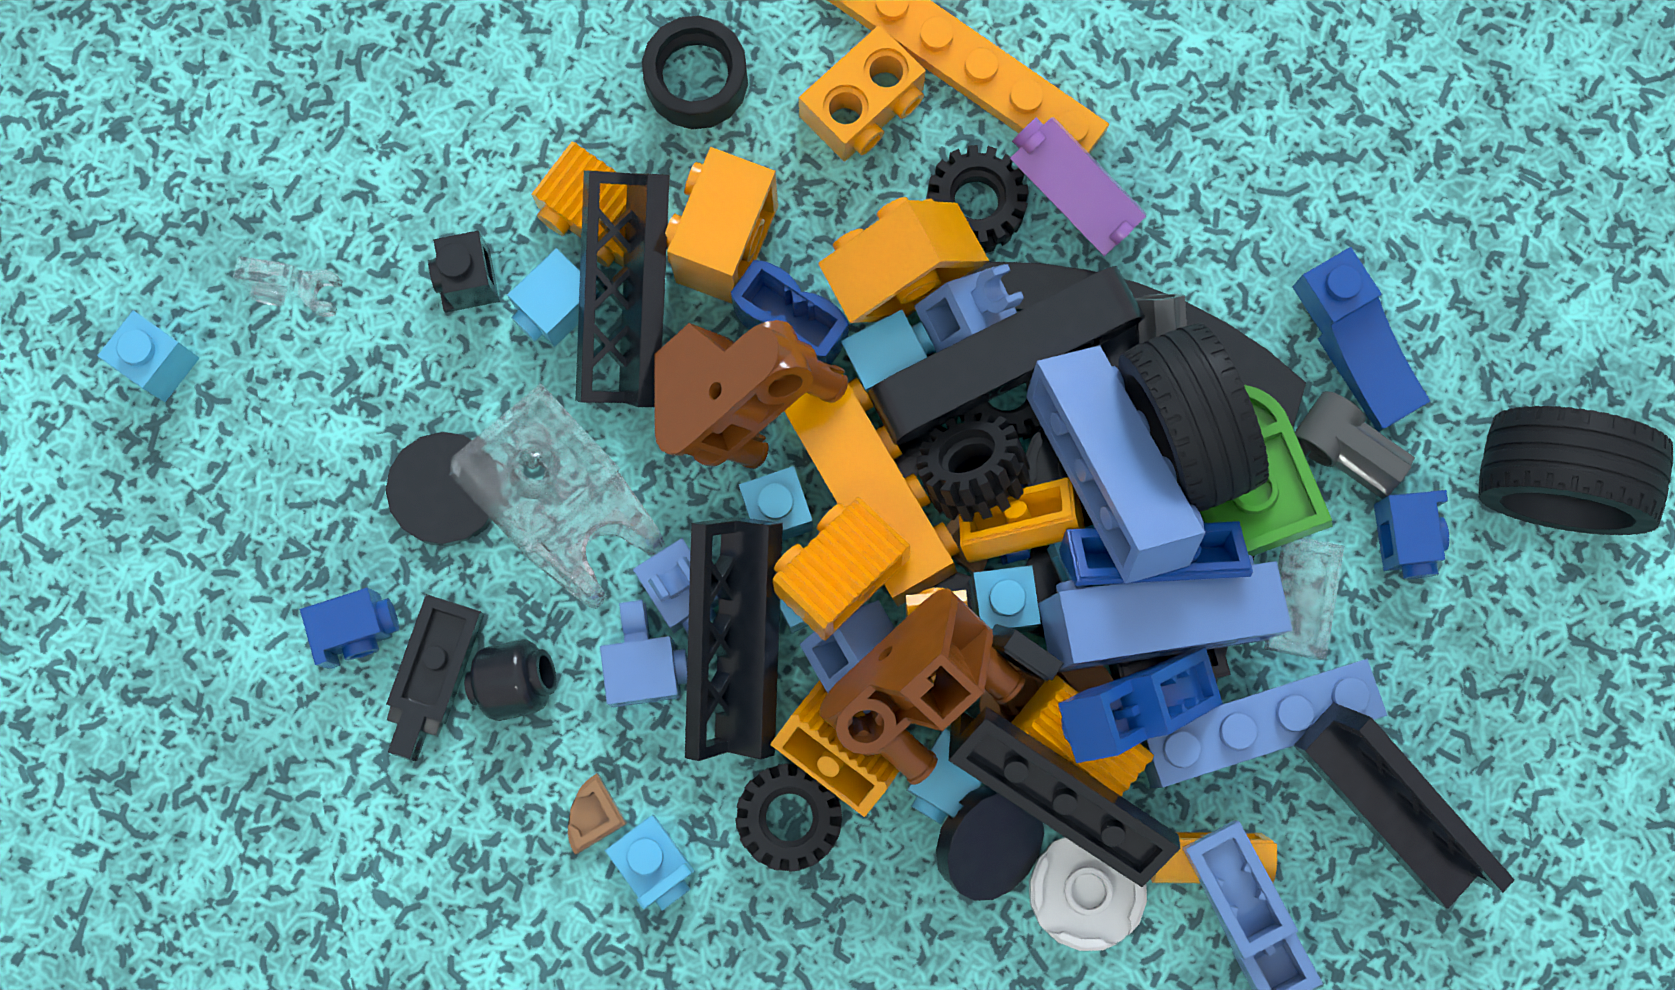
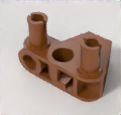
[655,320,848,469]
[819,589,1025,785]

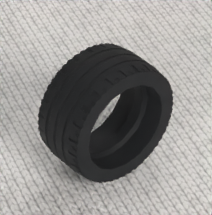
[1118,323,1269,512]
[1478,406,1673,535]

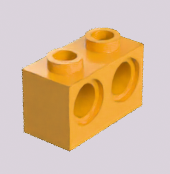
[798,24,926,162]

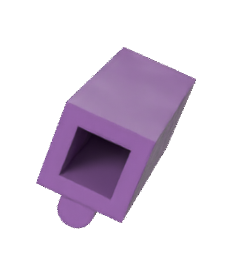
[1010,117,1146,257]

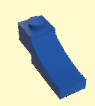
[1292,247,1431,432]
[1058,647,1223,763]

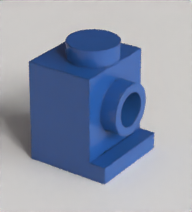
[1374,490,1449,579]
[299,587,399,669]

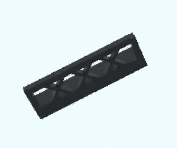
[575,171,670,407]
[685,517,783,761]
[1293,702,1515,909]
[948,706,1181,887]

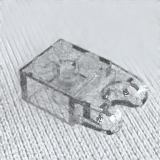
[450,383,665,609]

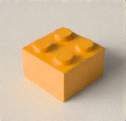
[665,147,778,304]
[818,197,989,323]

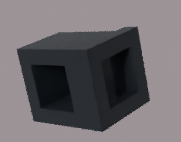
[428,230,500,313]

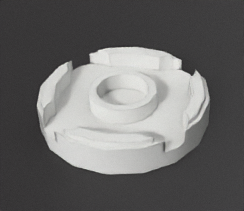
[1029,837,1147,951]

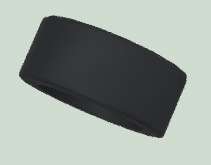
[642,15,748,129]

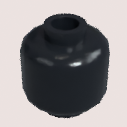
[464,639,557,721]

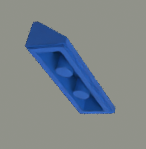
[1059,521,1253,586]

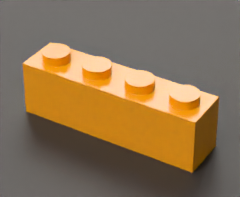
[784,374,960,606]

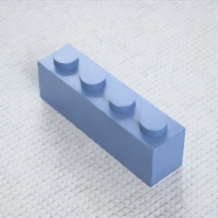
[1026,345,1205,584]
[1038,555,1293,673]
[1141,659,1388,788]

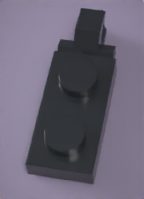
[386,594,484,761]

